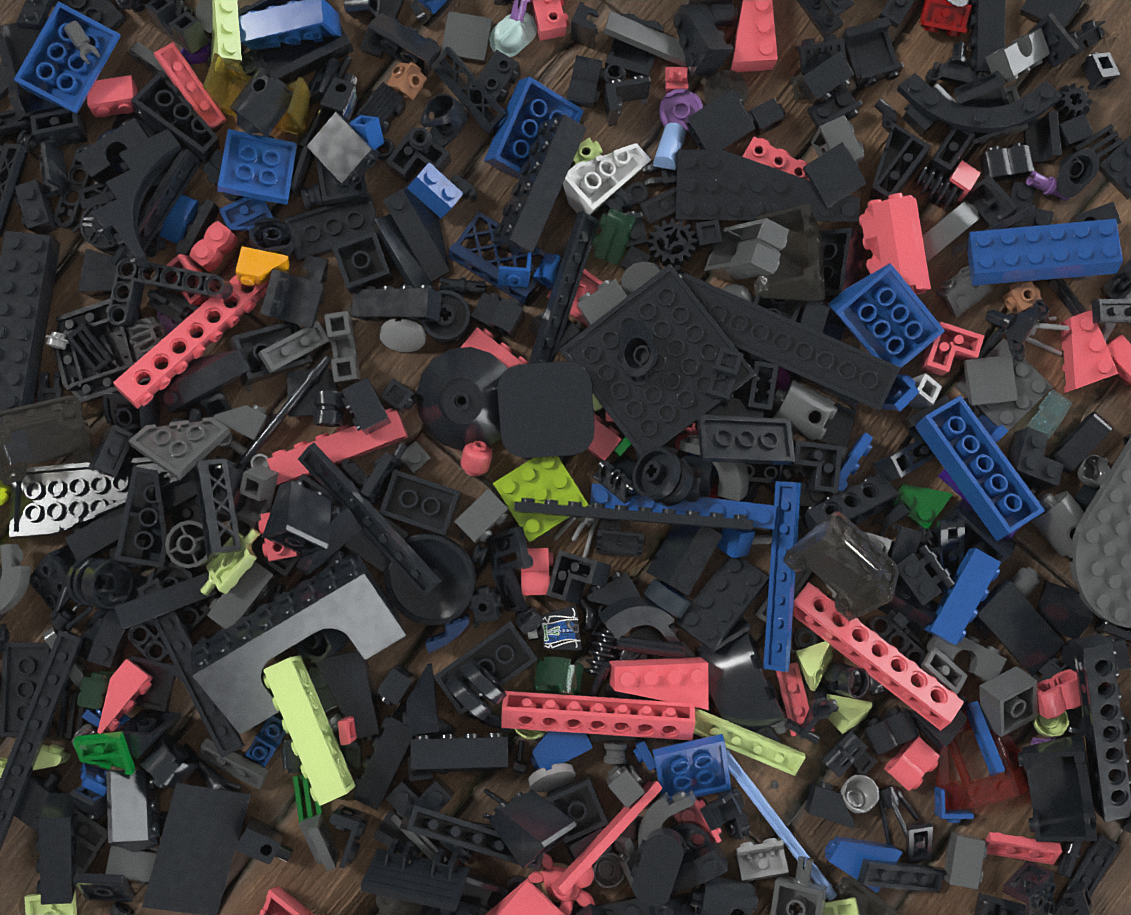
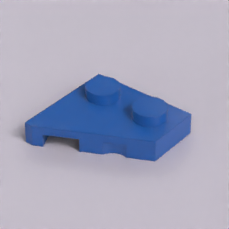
[219,197,274,231]
[80,762,111,797]

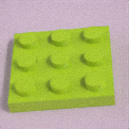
[493,456,589,542]

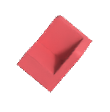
[949,161,980,202]

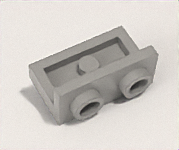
[736,838,789,882]

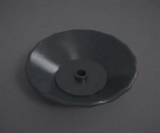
[416,347,507,451]

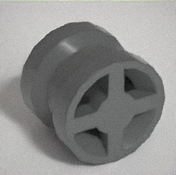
[604,742,627,764]

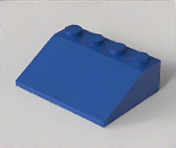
[14,1,121,114]
[484,76,584,179]
[828,263,945,368]

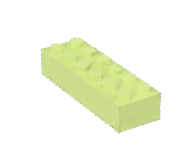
[263,655,355,806]

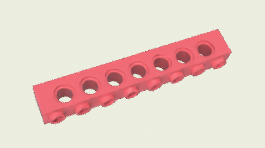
[113,275,269,409]
[793,582,964,731]
[501,691,695,740]

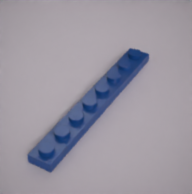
[763,481,801,672]
[590,483,777,529]

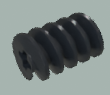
[913,163,964,210]
[583,627,618,676]

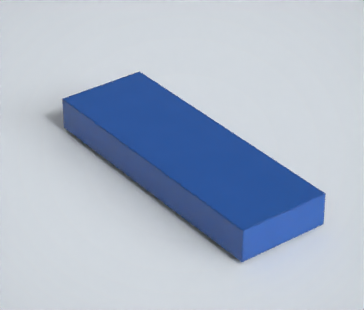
[964,701,1005,776]

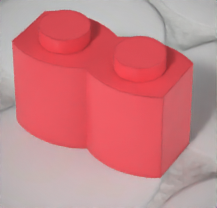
[189,221,238,272]
[521,548,553,595]
[1037,669,1081,719]
[884,736,940,791]

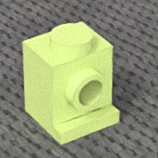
[571,137,603,167]

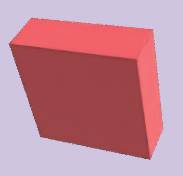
[338,716,357,745]

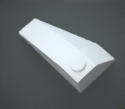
[563,143,651,215]

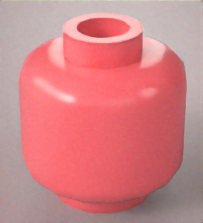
[460,441,493,477]

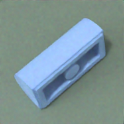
[653,123,686,170]

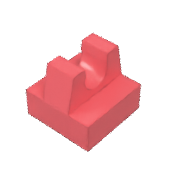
[665,67,688,92]

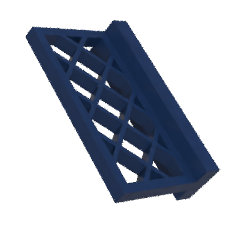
[449,211,548,305]

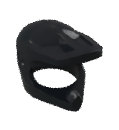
[420,94,469,148]

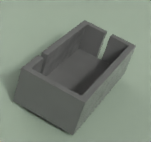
[704,218,789,281]

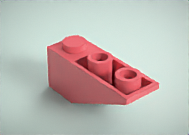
[97,659,154,734]

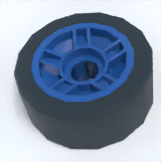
[644,579,691,618]

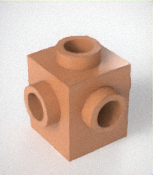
[387,62,427,100]
[1002,281,1041,314]

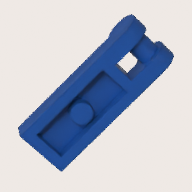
[838,433,873,492]

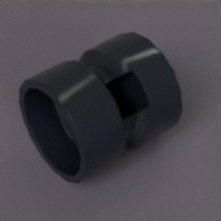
[313,391,345,427]
[824,663,870,698]

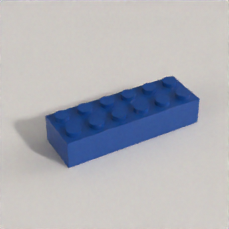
[967,219,1123,286]
[915,395,1045,541]

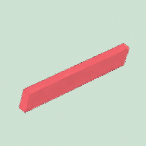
[551,781,663,894]

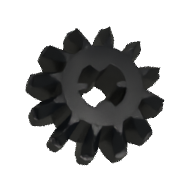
[1052,83,1093,121]

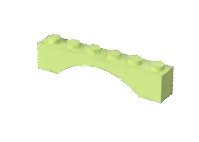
[211,0,242,74]

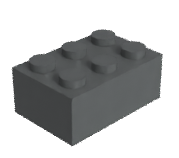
[207,558,283,629]

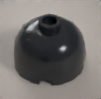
[249,218,295,257]

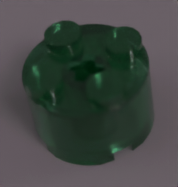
[534,657,584,696]

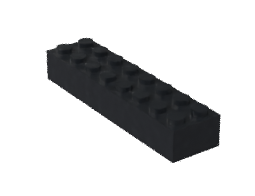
[0,231,61,419]

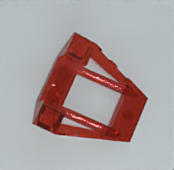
[936,701,1029,810]

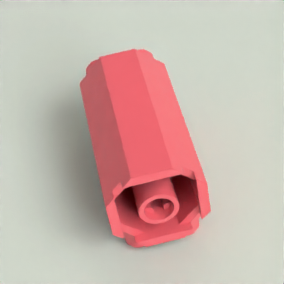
[859,193,931,294]

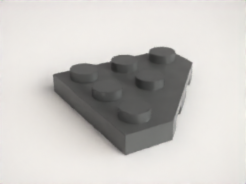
[129,417,231,480]

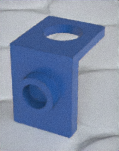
[498,253,531,288]
[934,786,974,823]

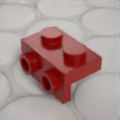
[919,0,972,37]

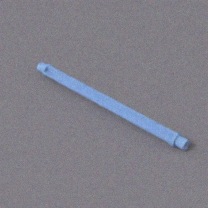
[726,748,837,901]

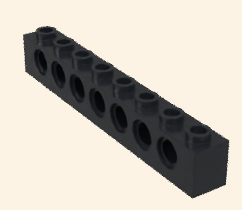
[1073,634,1131,822]

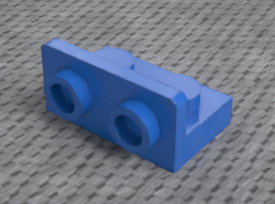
[881,374,920,411]

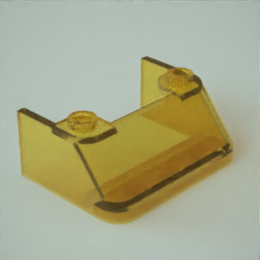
[203,53,310,135]

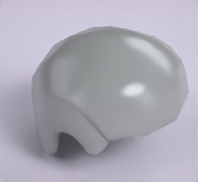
[840,775,879,813]

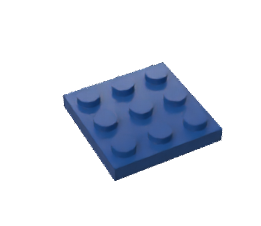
[217,129,297,205]
[653,734,731,800]

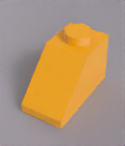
[235,247,289,286]

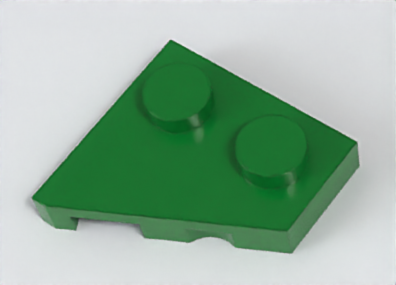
[894,484,952,529]
[73,732,136,775]

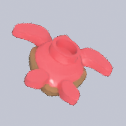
[528,853,595,915]

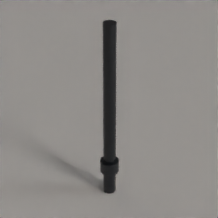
[238,355,331,467]

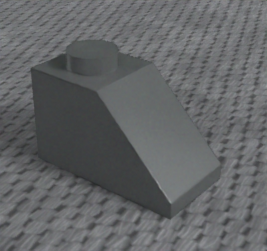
[213,404,270,440]
[921,646,967,695]

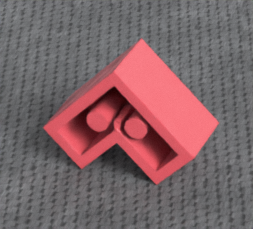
[919,321,984,376]

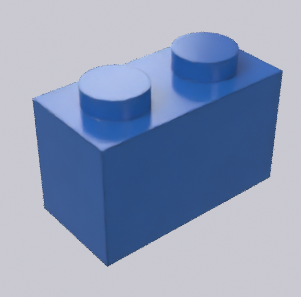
[407,162,464,218]

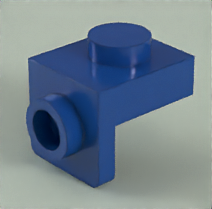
[633,739,656,771]

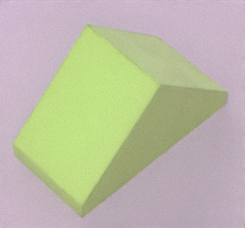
[796,641,833,691]
[827,694,872,734]

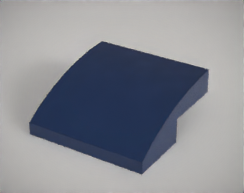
[426,614,470,653]

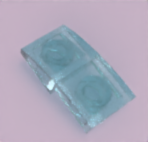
[1025,389,1072,439]

